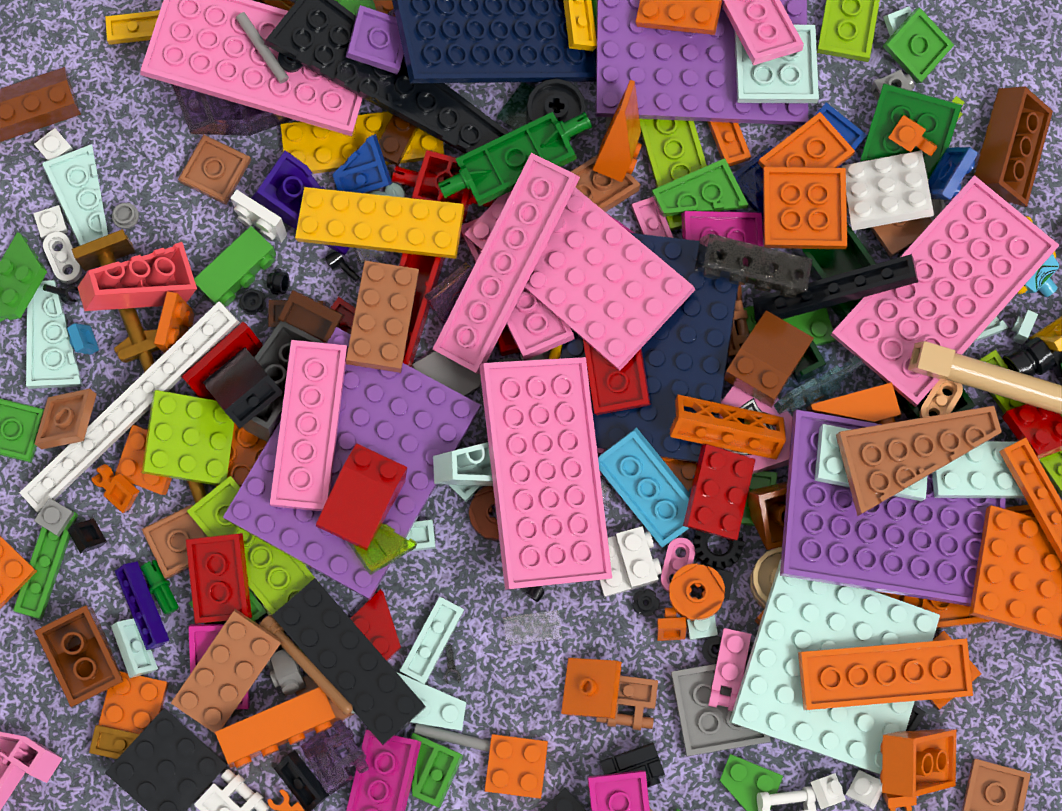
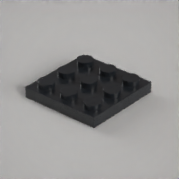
[105,707,228,811]

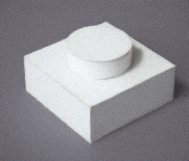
[34,128,73,161]
[33,205,68,240]
[846,770,882,809]
[811,773,846,809]

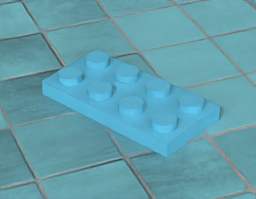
[598,427,690,548]

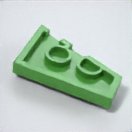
[651,158,748,217]

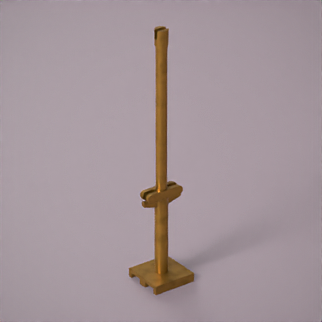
[71,229,207,504]

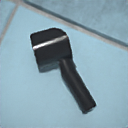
[326,251,360,282]
[43,284,79,305]
[525,586,544,602]

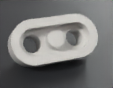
[43,232,82,284]

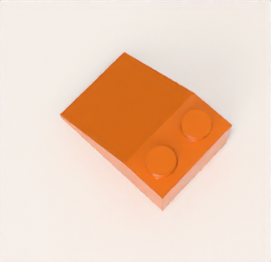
[592,80,642,182]
[806,382,901,424]
[880,729,956,797]

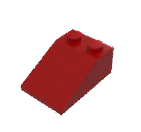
[316,443,407,550]

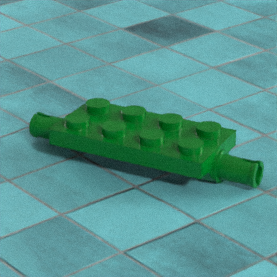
[437,112,592,206]

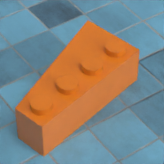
[215,687,336,769]

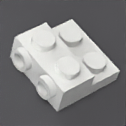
[599,526,662,598]

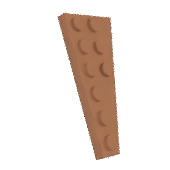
[836,406,1002,516]

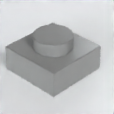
[34,498,75,537]

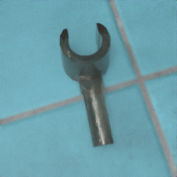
[444,645,461,684]

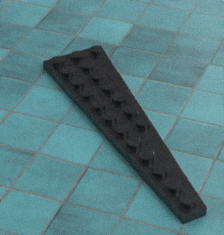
[264,0,509,154]

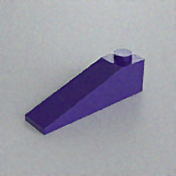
[251,151,350,255]

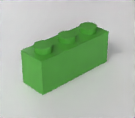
[194,226,276,307]

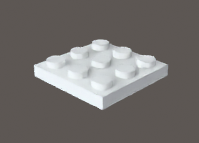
[842,150,934,231]

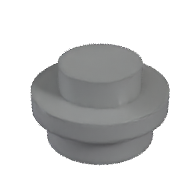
[112,203,139,229]

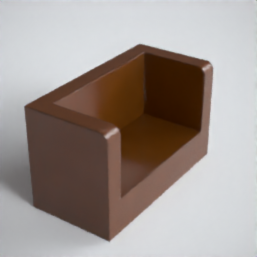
[278,290,344,343]

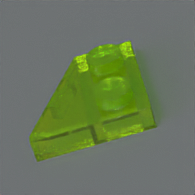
[347,524,417,575]

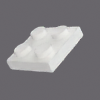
[230,190,287,243]

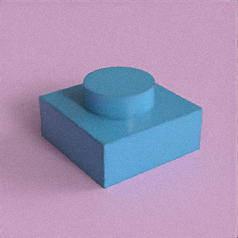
[67,323,99,355]

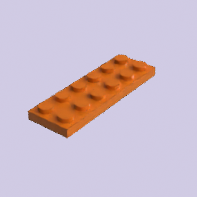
[798,638,973,710]

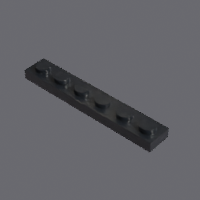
[752,254,919,323]

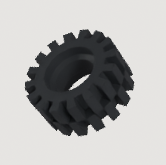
[693,530,744,570]

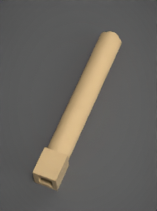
[908,341,1062,414]

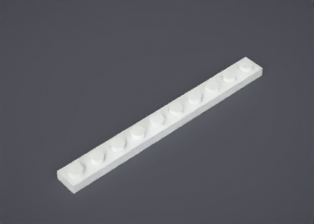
[19,301,240,513]

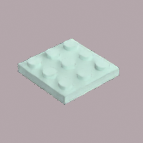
[734,25,819,103]

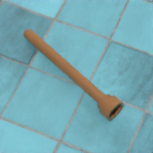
[259,615,353,714]

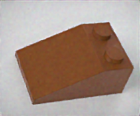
[724,310,814,408]
[35,605,124,708]

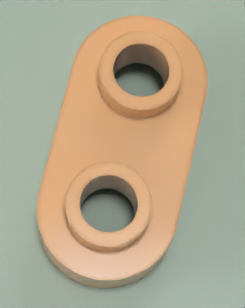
[920,379,963,418]

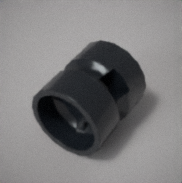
[1002,337,1055,377]

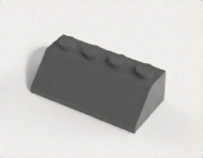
[243,321,324,442]

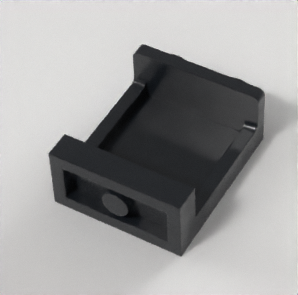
[202,347,283,428]

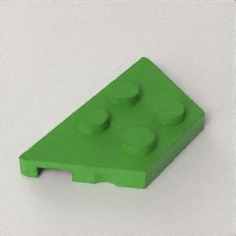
[0,232,47,322]

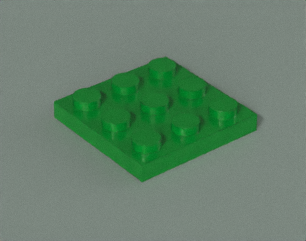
[860,83,962,179]

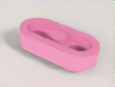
[660,538,695,592]

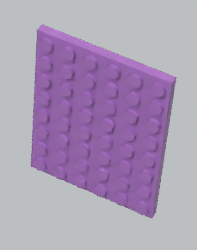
[596,0,808,126]
[223,327,481,600]
[780,410,1006,606]

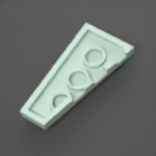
[42,144,108,246]

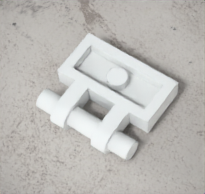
[194,769,270,811]

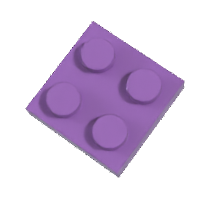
[346,5,404,74]

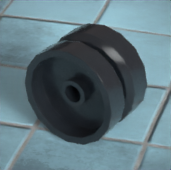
[525,79,586,142]

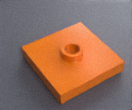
[561,658,622,719]

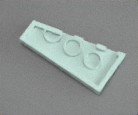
[26,280,83,389]
[351,673,466,731]

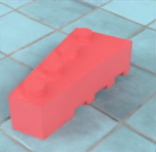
[78,242,197,311]

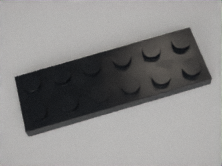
[272,579,426,745]

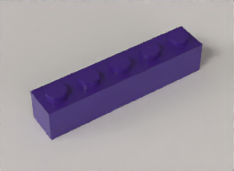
[115,561,170,650]

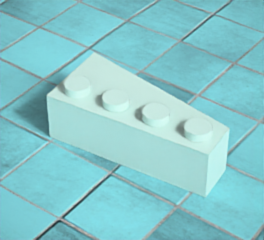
[433,442,493,486]

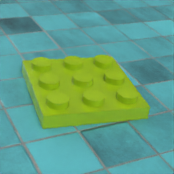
[142,390,234,486]

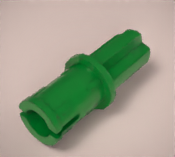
[140,560,179,615]

